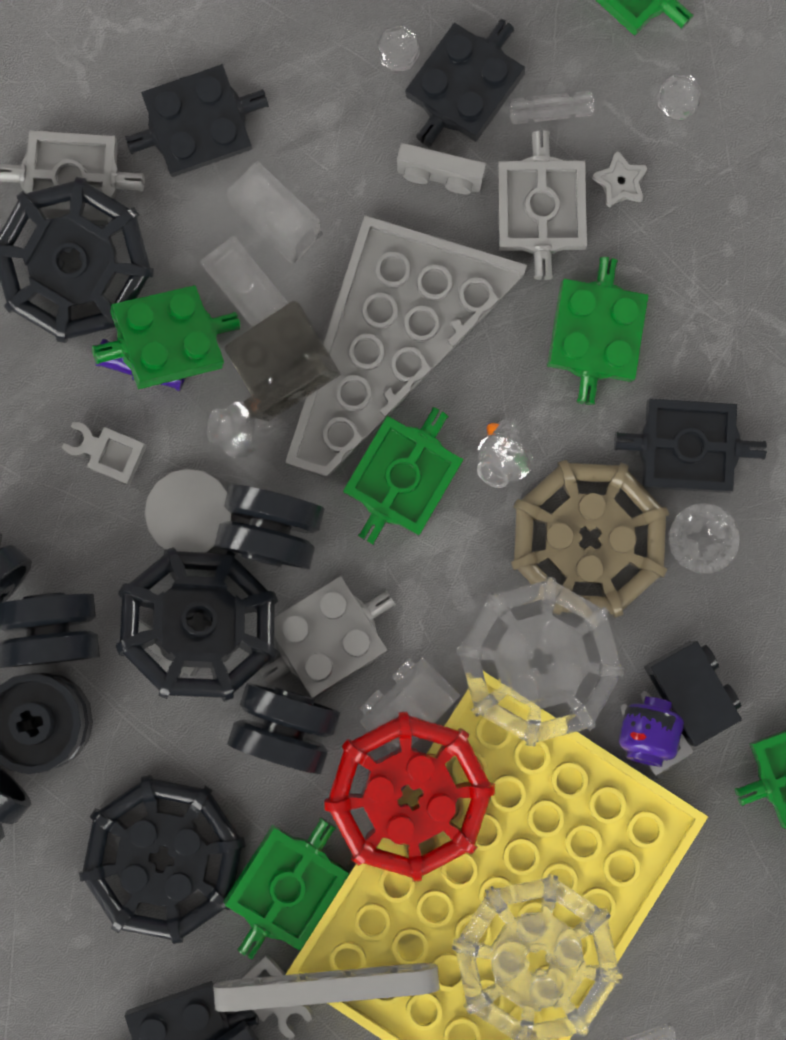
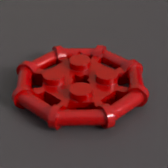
[324,711,496,882]

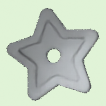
[592,152,647,207]

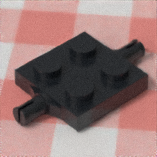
[405,19,525,147]
[125,64,269,177]
[614,398,767,493]
[124,981,259,1040]

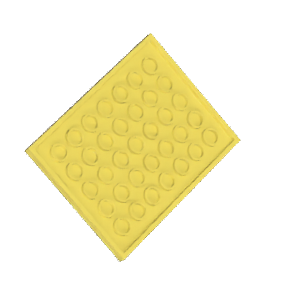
[285,669,708,1040]

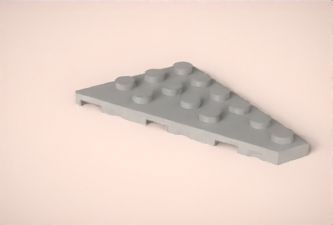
[285,215,527,478]

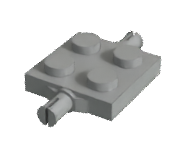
[0,130,145,225]
[497,130,587,280]
[259,576,396,699]

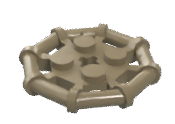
[511,459,669,618]

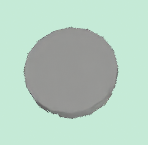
[144,469,233,553]

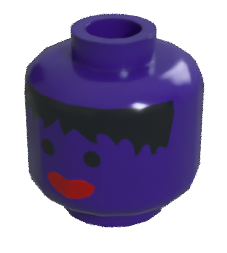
[619,696,684,767]

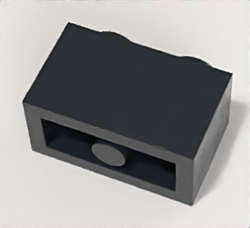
[644,641,742,747]

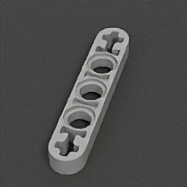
[213,963,440,1012]

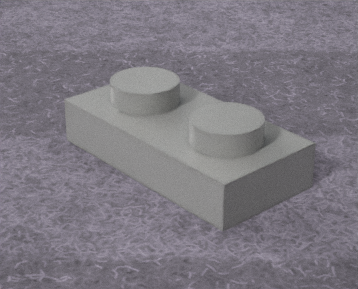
[397,143,486,194]

